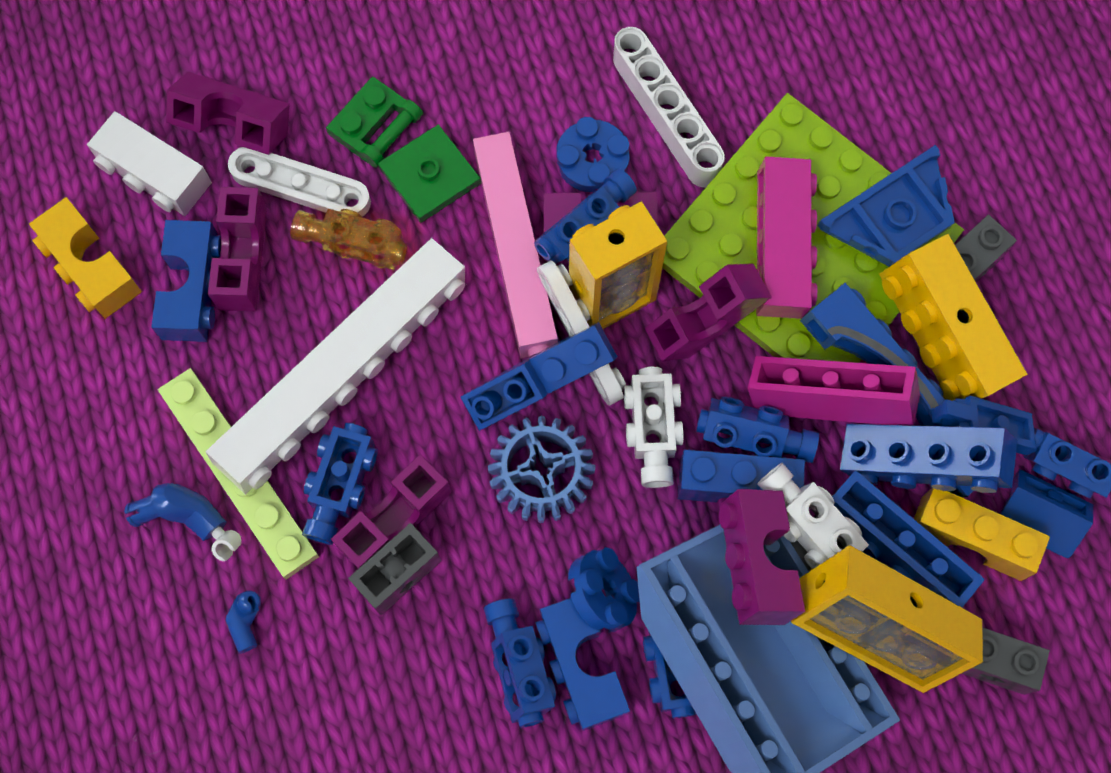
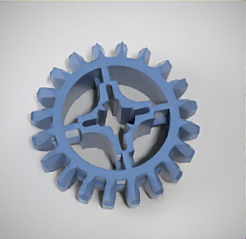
[488,415,595,523]

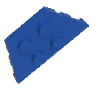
[817,145,955,267]

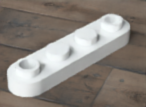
[228,147,371,220]
[537,260,626,406]

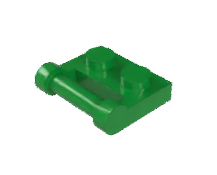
[326,76,423,168]

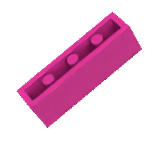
[756,156,817,319]
[748,356,920,426]

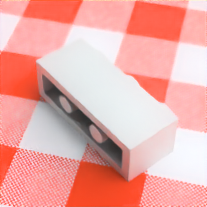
[87,111,212,216]

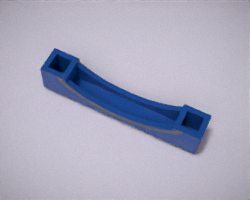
[800,283,974,498]

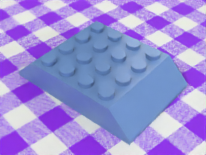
[636,525,900,773]

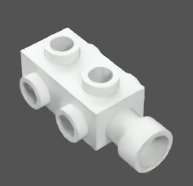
[624,367,683,488]
[758,463,869,569]

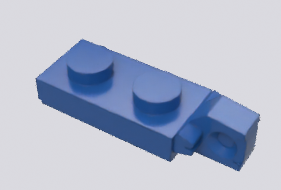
[931,396,1037,456]

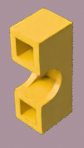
[29,197,142,319]
[914,488,1050,581]

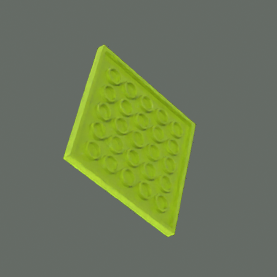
[662,92,964,363]

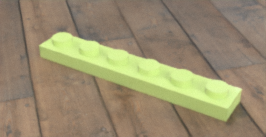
[157,368,319,580]

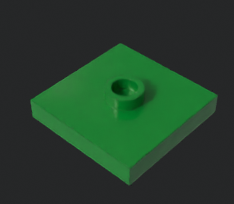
[378,124,481,224]

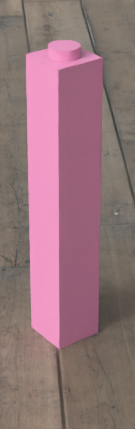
[473,132,558,359]

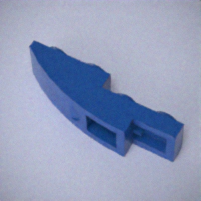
[460,322,618,431]

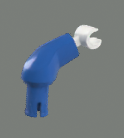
[124,483,241,561]

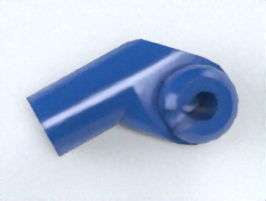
[225,590,261,654]

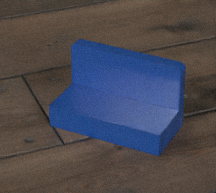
[999,469,1093,558]

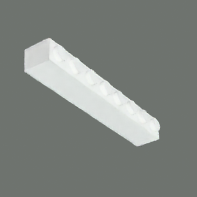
[205,238,465,495]

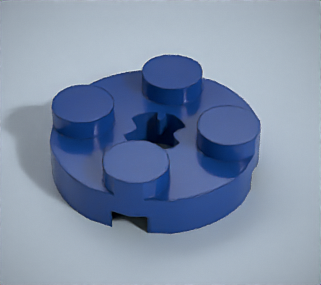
[557,117,630,192]
[568,547,640,632]

